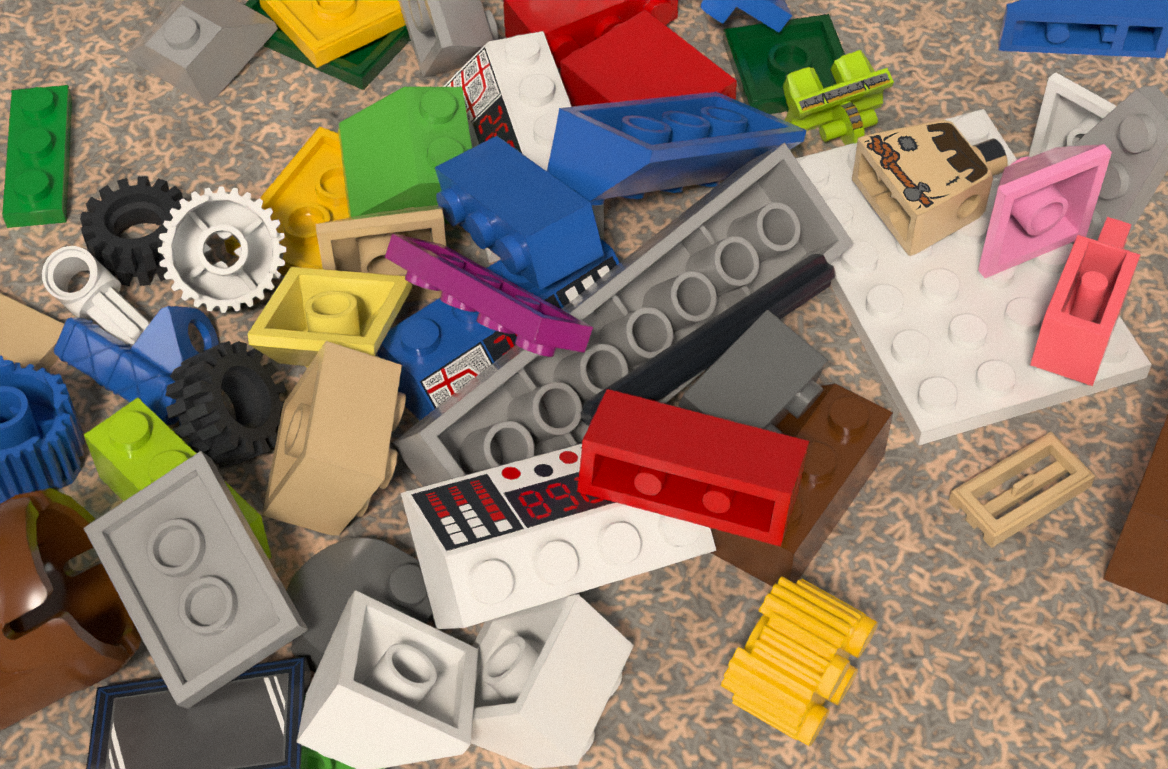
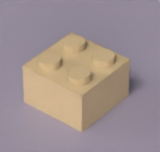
[262,341,406,536]

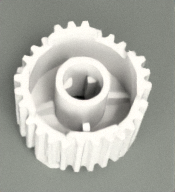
[158,187,286,313]

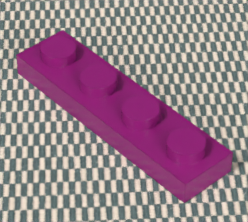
[385,234,593,357]

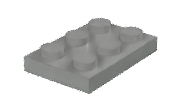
[84,451,308,709]

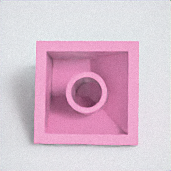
[978,144,1112,278]

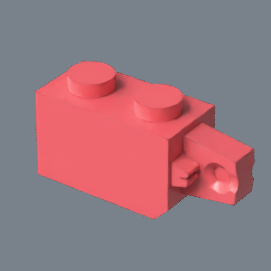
[1030,217,1141,386]

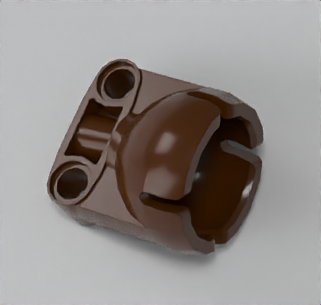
[0,488,142,731]

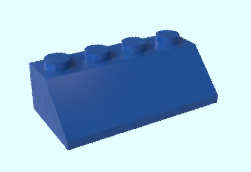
[547,92,807,205]

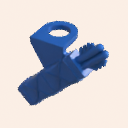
[54,306,219,426]

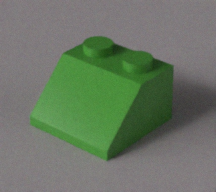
[338,87,472,224]

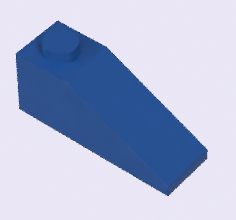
[998,0,1168,58]

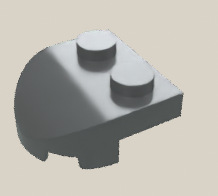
[286,538,432,672]

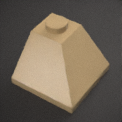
[316,205,446,302]

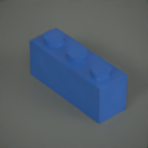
[434,136,604,290]

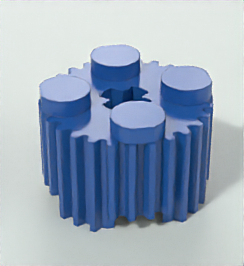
[0,355,85,504]

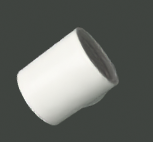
[42,246,150,347]

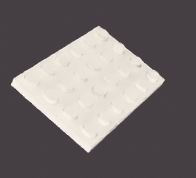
[796,109,1152,446]

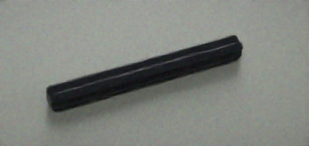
[580,254,836,426]

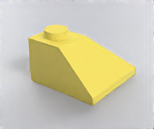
[248,267,412,368]

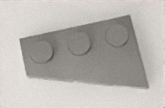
[1073,85,1168,243]

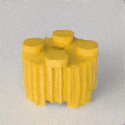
[721,577,878,746]

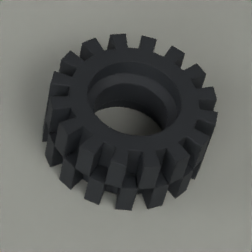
[80,176,187,286]
[166,341,287,468]

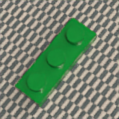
[2,85,72,228]

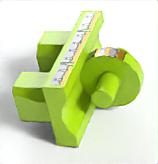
[783,50,894,145]

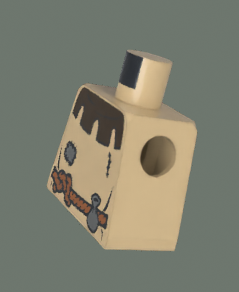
[852,119,1008,256]

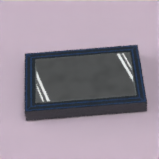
[86,657,311,769]

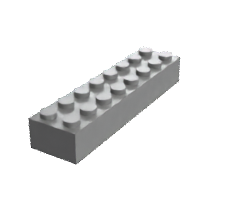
[391,143,854,487]

